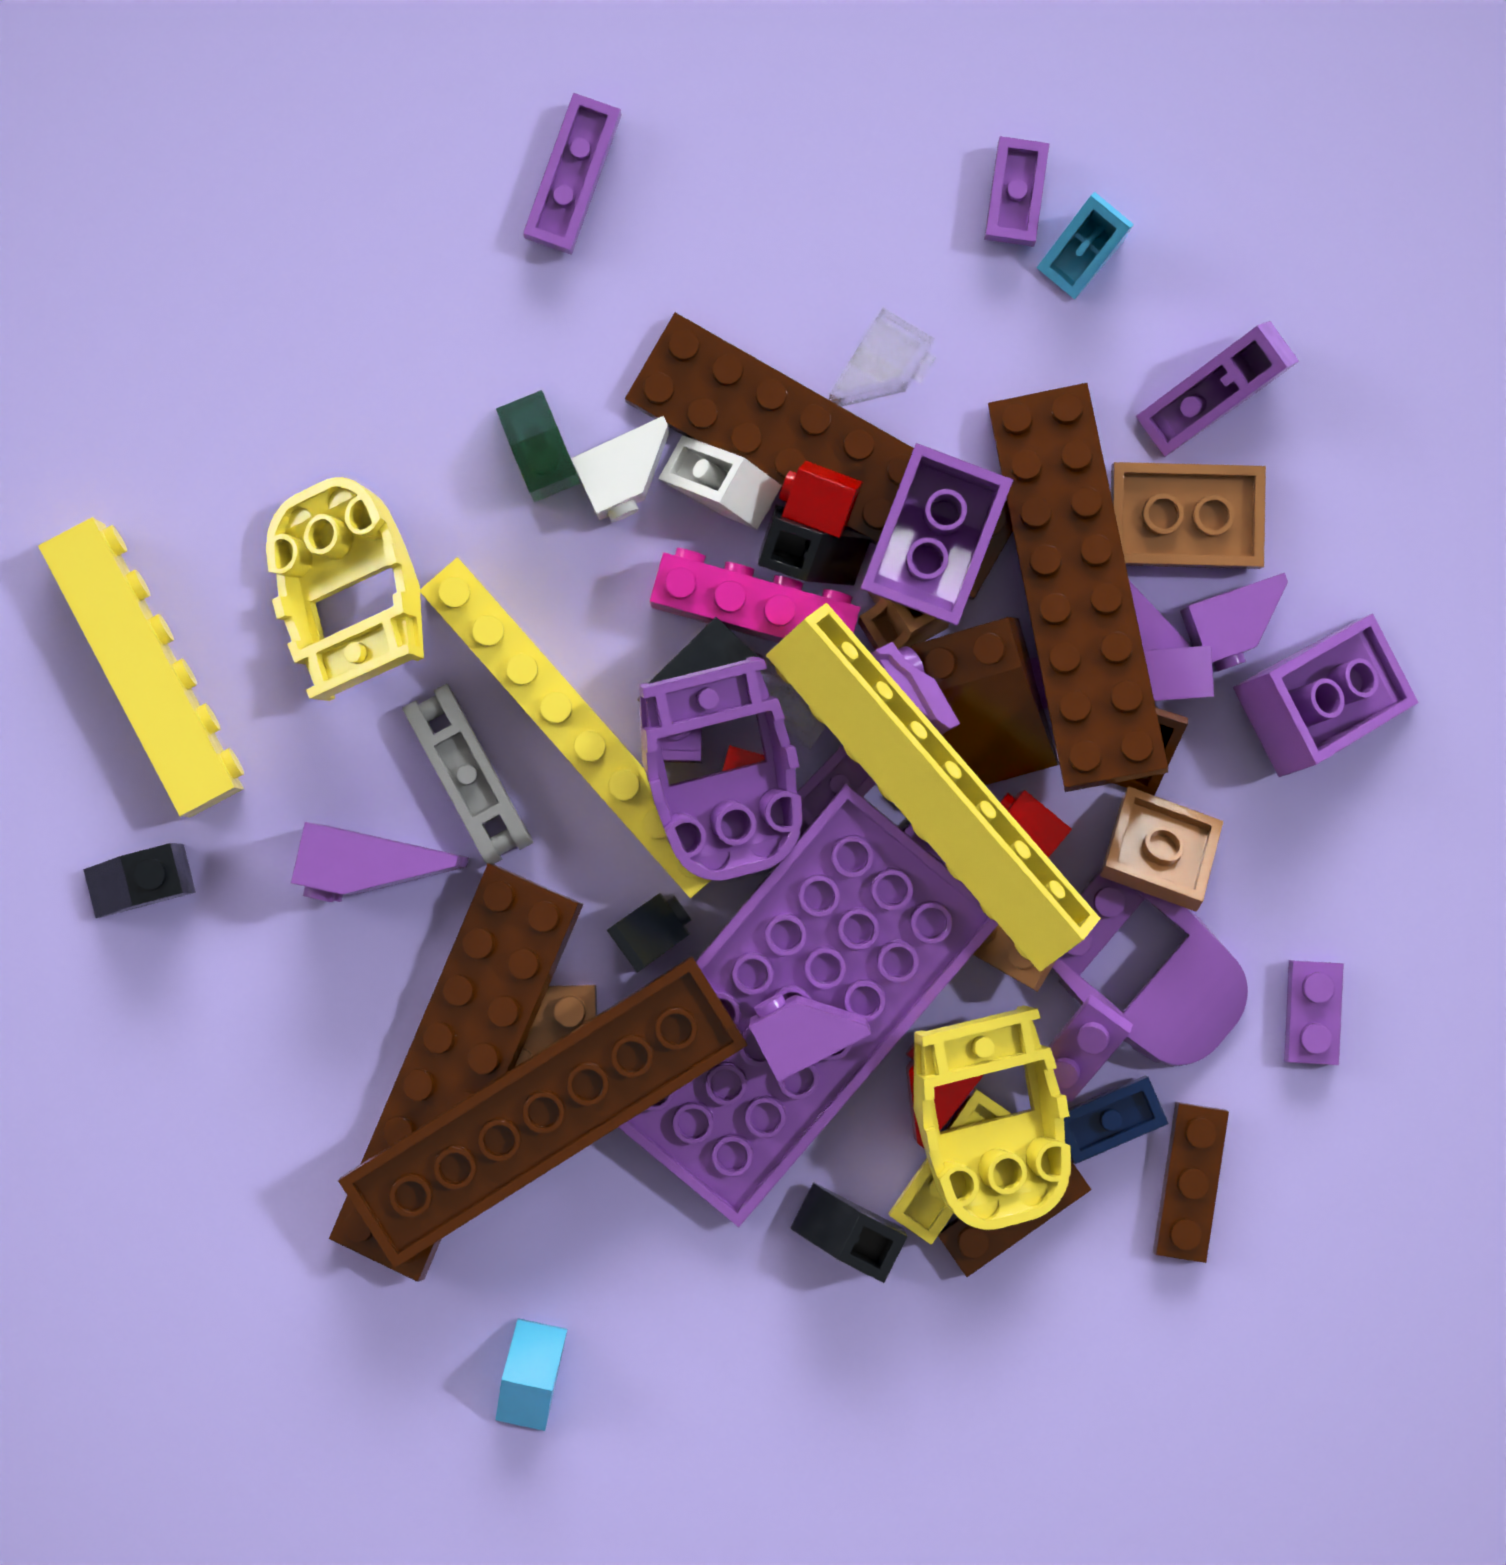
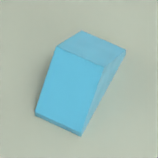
[1036,192,1134,300]
[495,1318,568,1431]

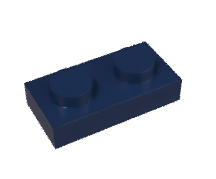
[1064,1075,1169,1164]

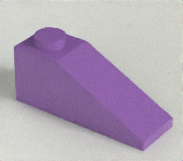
[1136,321,1299,457]

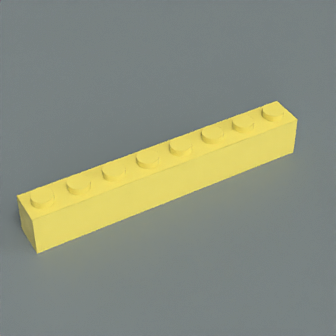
[420,557,712,899]
[765,603,1101,972]

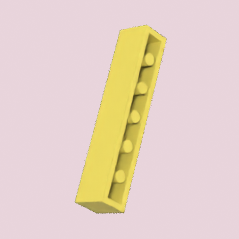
[38,517,244,818]

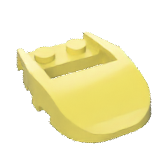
[266,477,424,701]
[913,1005,1071,1230]

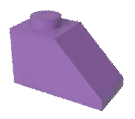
[1180,572,1288,672]
[749,994,871,1082]

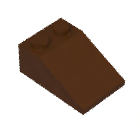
[911,617,1059,785]

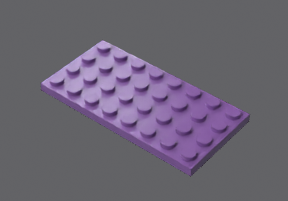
[618,783,998,1227]

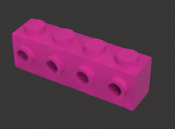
[650,548,861,643]

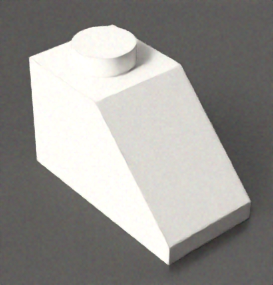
[571,416,669,522]
[658,435,782,529]

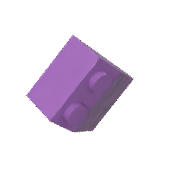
[860,443,1013,626]
[1233,613,1419,777]
[291,822,469,902]

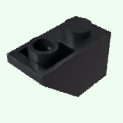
[758,505,871,586]
[790,1182,908,1283]

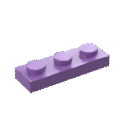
[523,93,622,255]

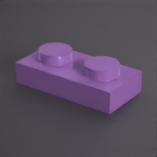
[984,136,1050,247]
[1284,960,1344,1065]
[1048,994,1133,1102]

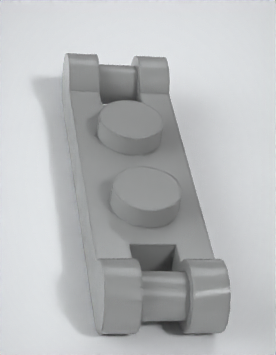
[403,684,533,864]

